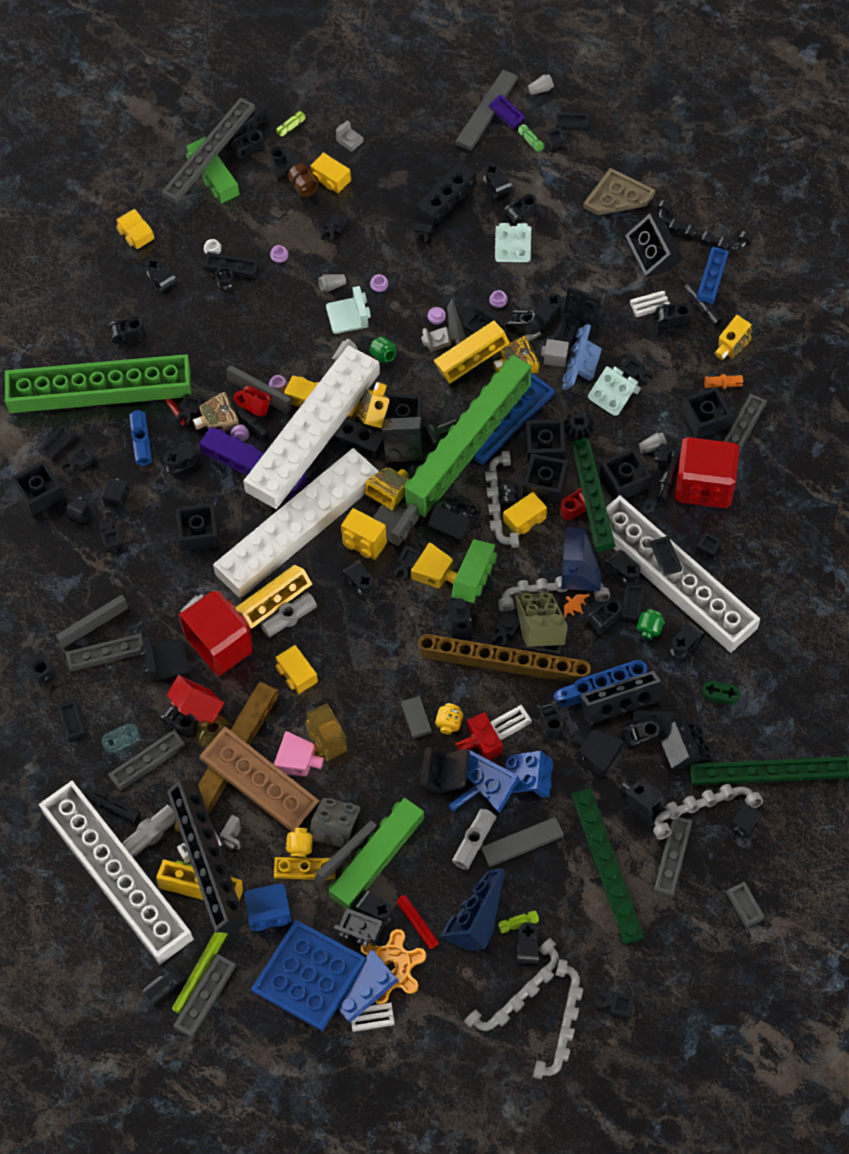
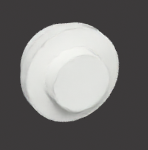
[204,239,222,254]

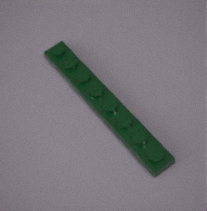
[571,437,616,552]
[690,756,849,786]
[571,788,644,945]

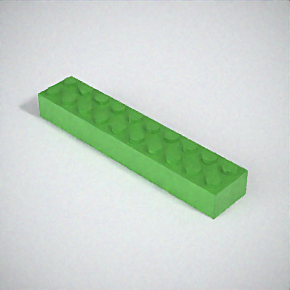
[5,354,192,413]
[404,355,531,518]

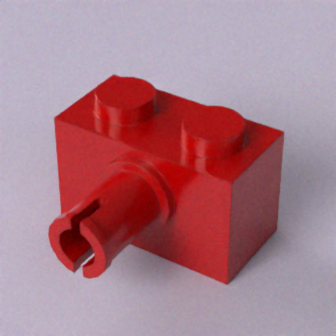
[455,712,503,760]

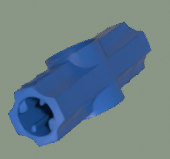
[129,410,152,466]

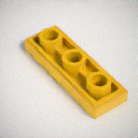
[274,857,336,880]

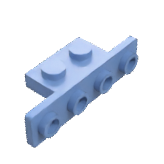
[562,324,602,390]

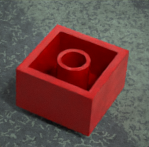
[167,675,224,724]

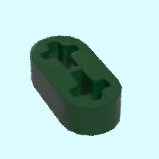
[702,681,740,705]

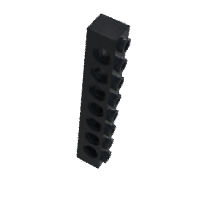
[167,780,246,934]

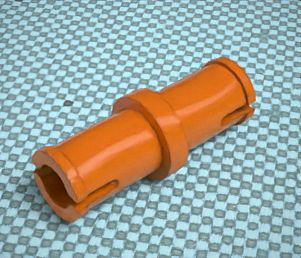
[704,374,743,389]

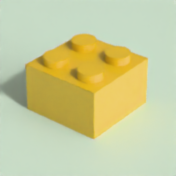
[341,508,387,560]

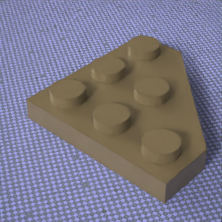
[583,168,655,215]

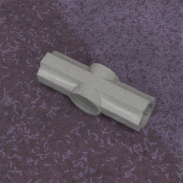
[260,592,317,637]
[122,805,177,858]
[452,809,496,870]

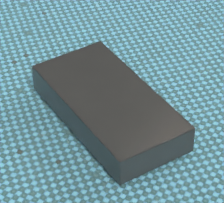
[401,696,432,739]
[726,881,765,928]

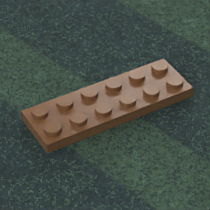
[199,727,319,832]

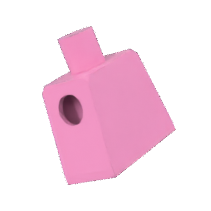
[274,731,324,776]

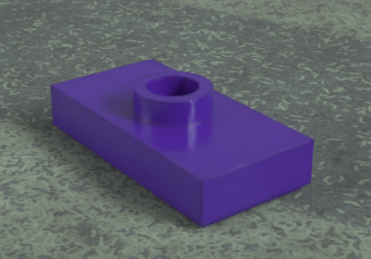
[488,94,525,130]

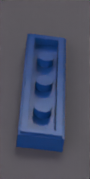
[696,246,729,304]

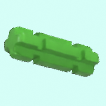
[518,124,544,152]

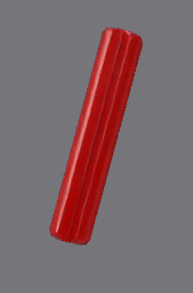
[397,895,438,949]

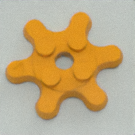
[361,929,426,1004]

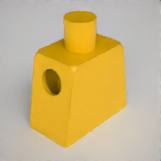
[411,542,457,588]

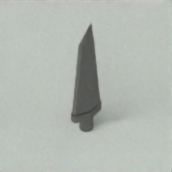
[447,299,467,345]

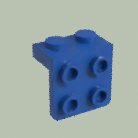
[505,751,553,798]
[244,883,292,931]

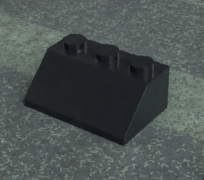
[625,214,683,277]

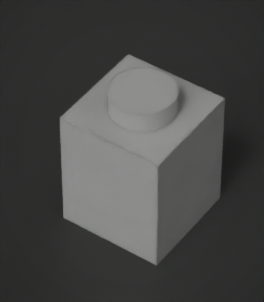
[541,339,569,367]

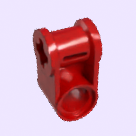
[234,386,271,416]
[560,487,587,520]

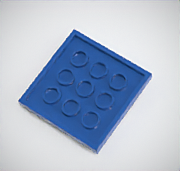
[251,920,366,1032]

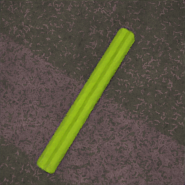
[172,932,228,1014]

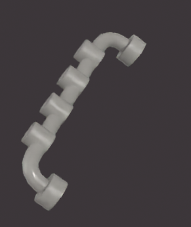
[485,451,519,548]
[498,576,610,612]
[653,784,763,839]
[464,938,559,1031]
[533,959,583,1079]

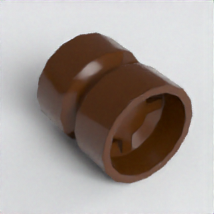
[287,163,318,197]

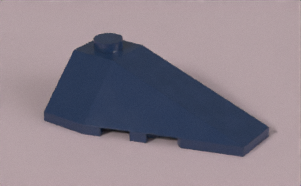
[562,527,601,591]
[440,868,505,951]

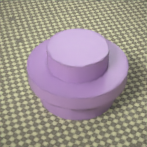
[270,245,288,262]
[370,274,388,292]
[490,290,507,308]
[428,307,446,325]
[269,375,287,392]
[230,425,249,441]

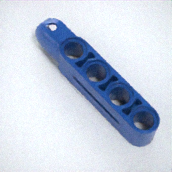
[554,660,647,707]

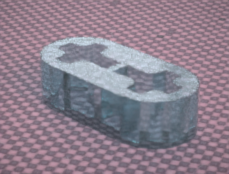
[102,724,139,752]

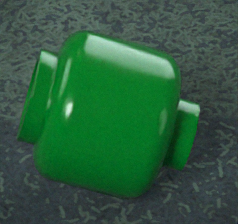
[370,336,396,363]
[636,609,665,639]

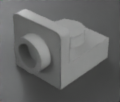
[336,121,363,152]
[421,327,451,352]
[220,815,241,850]

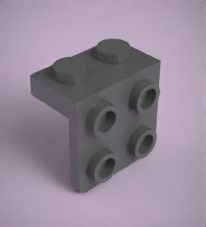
[373,503,419,546]
[310,798,360,848]

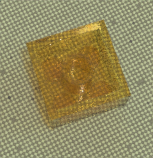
[305,703,347,761]

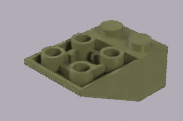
[515,592,567,647]

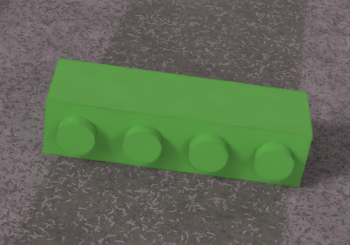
[186,137,239,204]
[451,539,497,603]

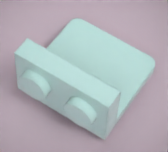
[495,223,531,262]
[326,286,371,334]
[588,366,641,416]

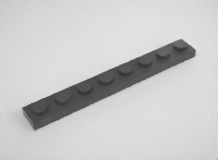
[162,98,255,204]

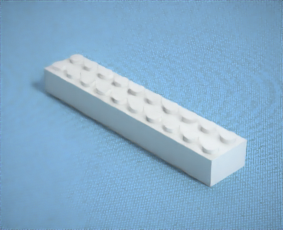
[244,345,380,509]
[213,448,379,599]
[606,496,760,653]
[39,781,194,965]

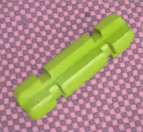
[276,111,305,137]
[498,911,539,933]

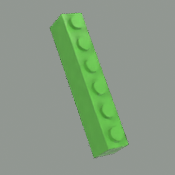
[329,798,424,909]

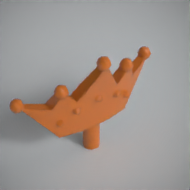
[563,594,590,618]

